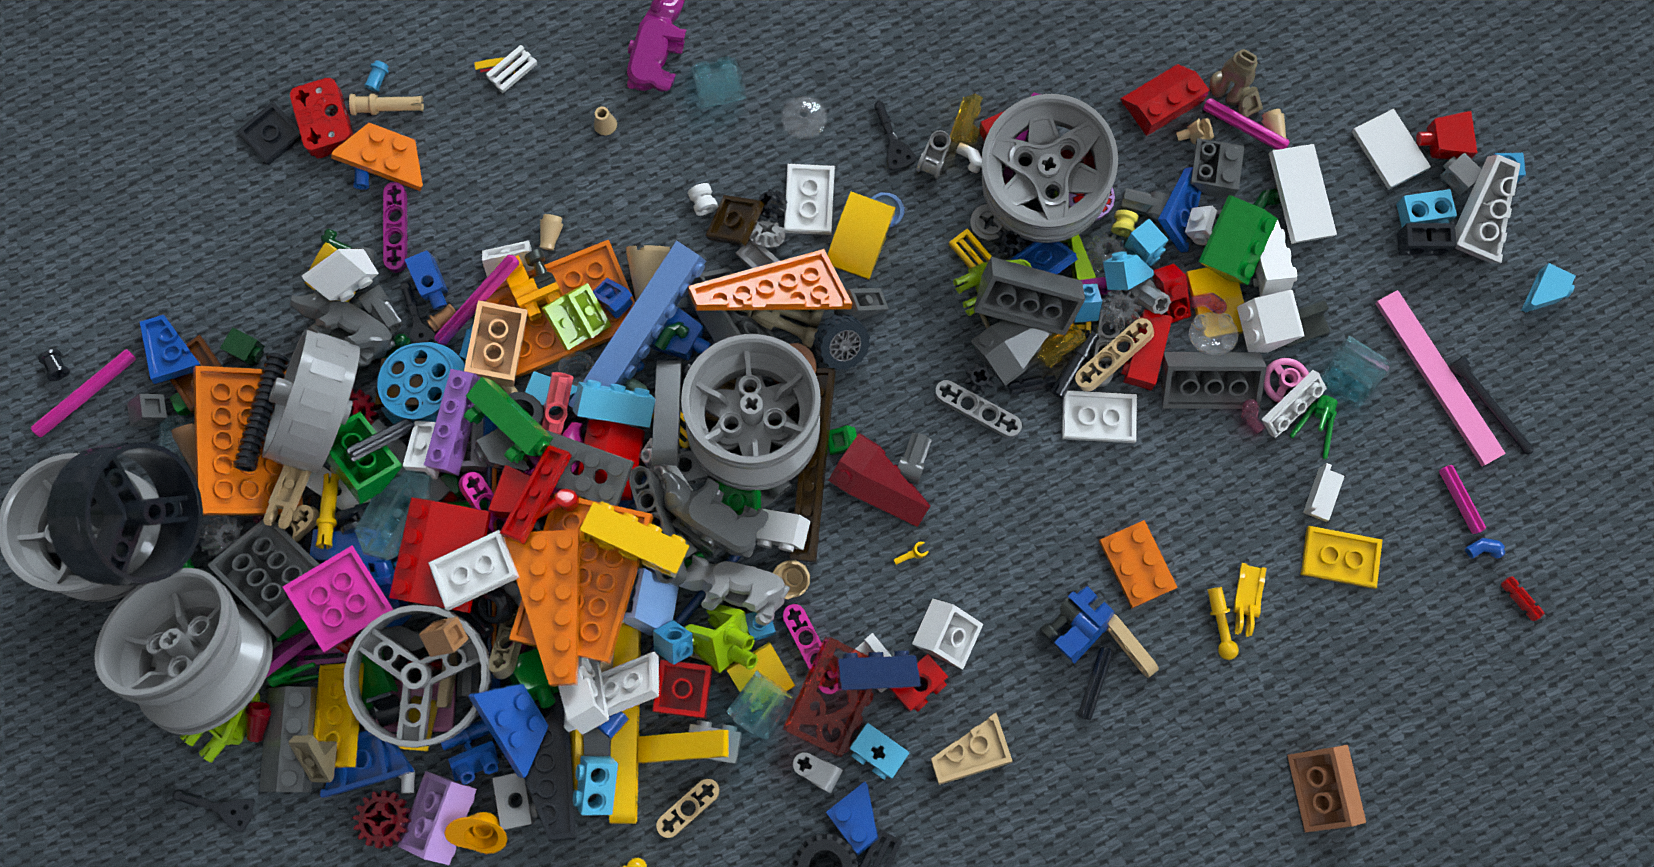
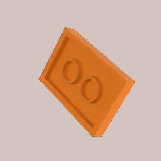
[1099,520,1178,609]

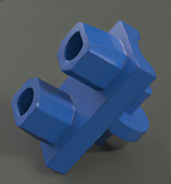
[448,741,499,785]

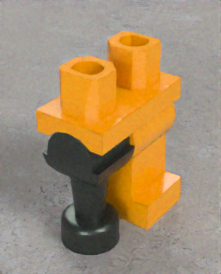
[498,249,563,321]

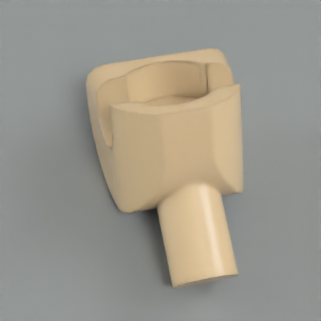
[1176,118,1214,144]

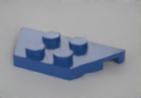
[468,684,548,778]
[320,731,414,798]

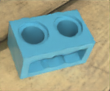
[1396,189,1457,227]
[1123,219,1168,267]
[573,756,618,815]

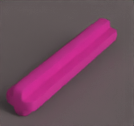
[1439,465,1486,534]

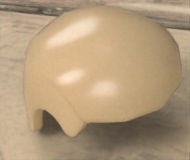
[773,560,810,599]

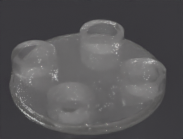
[1189,312,1238,356]

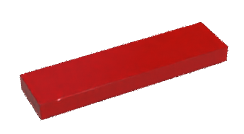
[500,445,572,545]

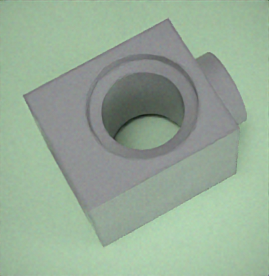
[1440,153,1482,195]

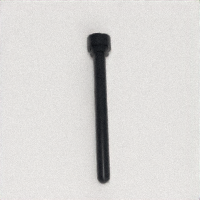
[1449,356,1534,455]

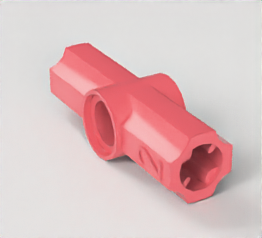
[541,372,573,435]

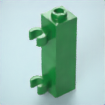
[463,377,553,464]

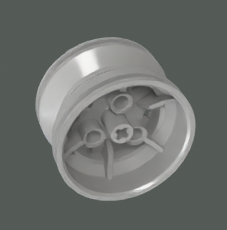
[982,94,1118,243]
[681,334,820,491]
[0,453,161,602]
[94,568,273,735]

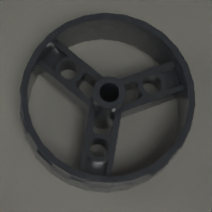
[47,442,203,586]

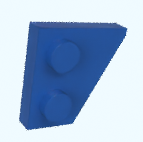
[826,782,878,855]

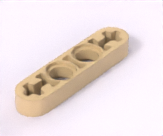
[1075,318,1154,392]

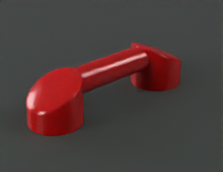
[531,489,579,532]

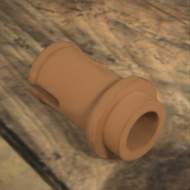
[426,304,456,332]

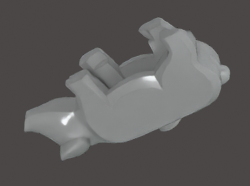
[679,554,790,626]

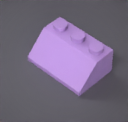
[398,771,477,865]

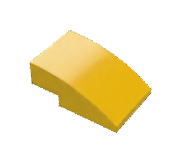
[827,192,895,280]

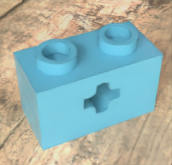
[850,723,910,780]

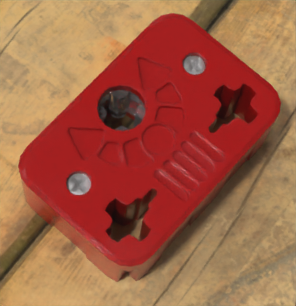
[290,78,354,159]

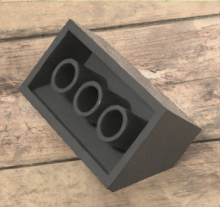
[974,257,1085,335]
[686,267,775,343]
[1161,352,1267,409]
[259,687,318,793]

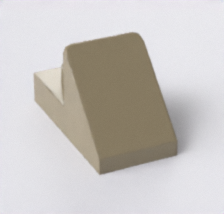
[288,735,337,782]

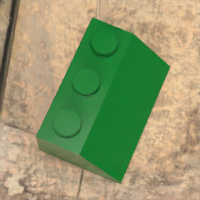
[1199,195,1278,285]
[326,412,402,505]

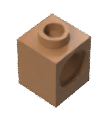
[419,616,469,657]

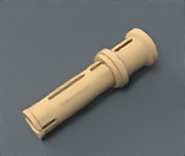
[349,94,424,115]

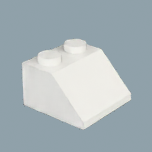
[302,249,379,302]
[1237,290,1304,353]
[912,599,983,670]

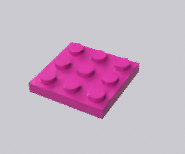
[283,546,393,654]

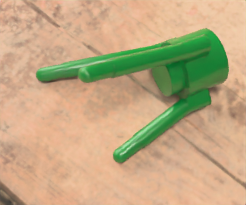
[1290,395,1338,459]
[267,662,319,688]

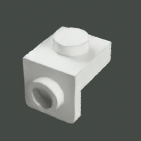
[1185,206,1217,245]

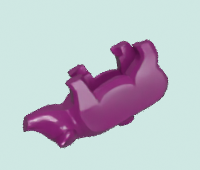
[627,0,687,92]

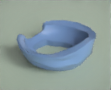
[871,193,904,227]

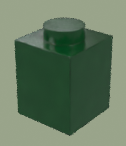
[220,327,265,367]

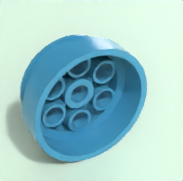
[377,342,465,434]

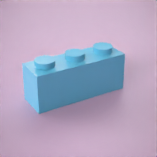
[573,380,656,428]

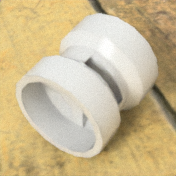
[688,183,718,216]

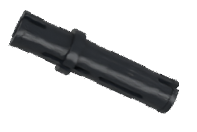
[1050,330,1100,399]

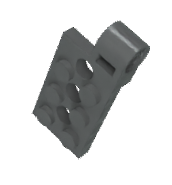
[546,430,634,506]

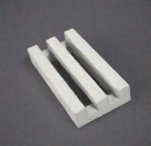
[486,45,537,93]

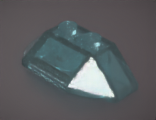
[355,470,432,561]

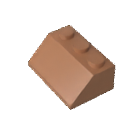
[1288,745,1366,832]

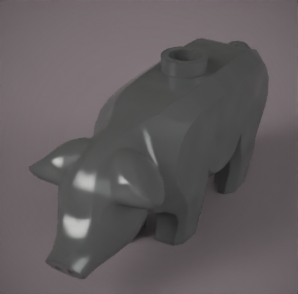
[290,289,395,366]
[660,471,768,558]

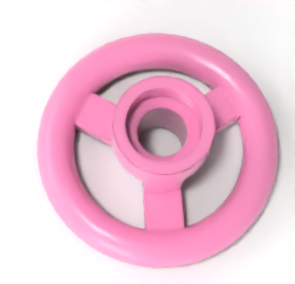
[1263,358,1309,403]

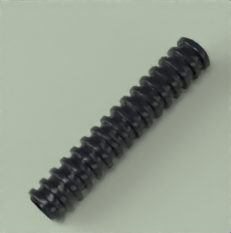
[233,353,289,472]

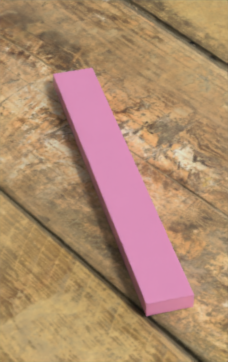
[1375,290,1506,467]

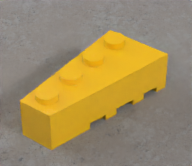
[580,501,689,578]

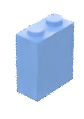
[623,568,679,636]

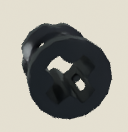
[38,349,70,381]

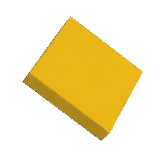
[726,642,795,712]

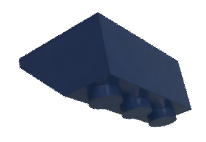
[837,651,920,691]

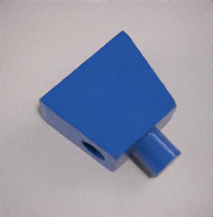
[404,250,448,310]
[651,307,712,360]

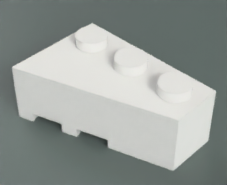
[1253,220,1297,297]

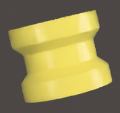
[1111,210,1139,237]

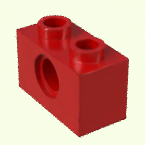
[889,654,948,712]

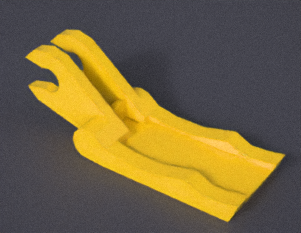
[1233,563,1267,637]

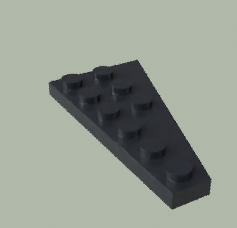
[524,691,576,842]

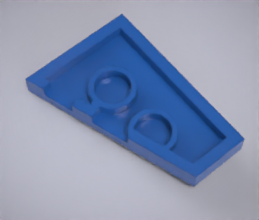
[1158,167,1202,252]
[140,315,201,384]

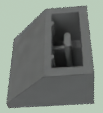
[1190,138,1244,199]

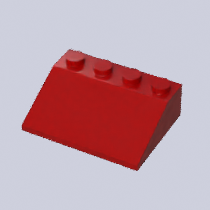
[389,497,492,613]

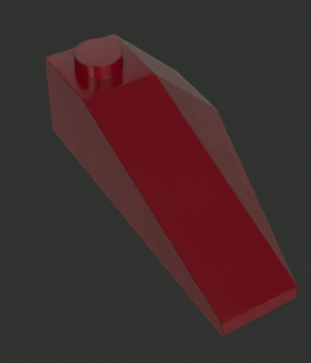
[828,433,930,527]

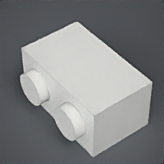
[756,509,810,552]

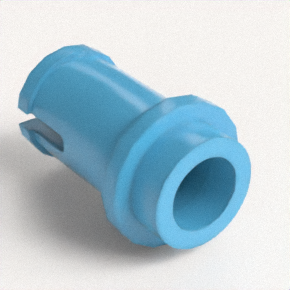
[364,60,389,92]

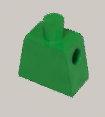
[508,648,559,708]

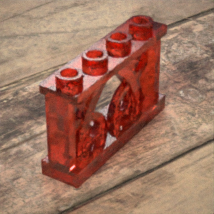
[782,636,874,757]

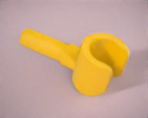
[893,541,929,565]

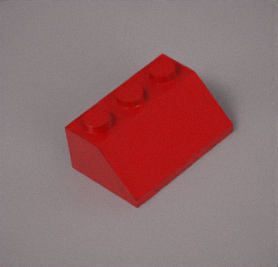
[1120,64,1210,136]
[578,420,645,501]

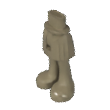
[1209,49,1258,105]
[739,310,824,348]

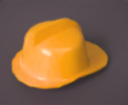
[444,812,507,854]

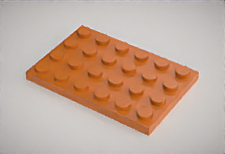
[485,239,635,379]
[193,366,303,515]
[509,493,653,664]

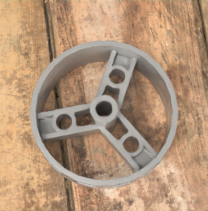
[262,329,360,473]
[344,605,492,748]

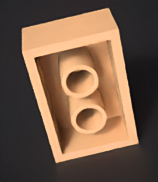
[464,300,528,387]

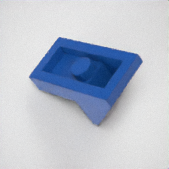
[593,278,633,318]

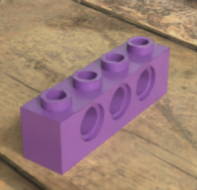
[424,369,480,476]

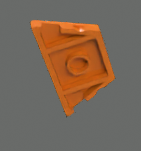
[331,123,423,191]

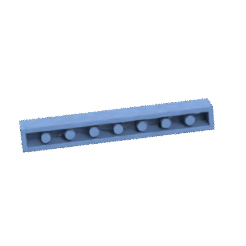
[568,241,706,420]

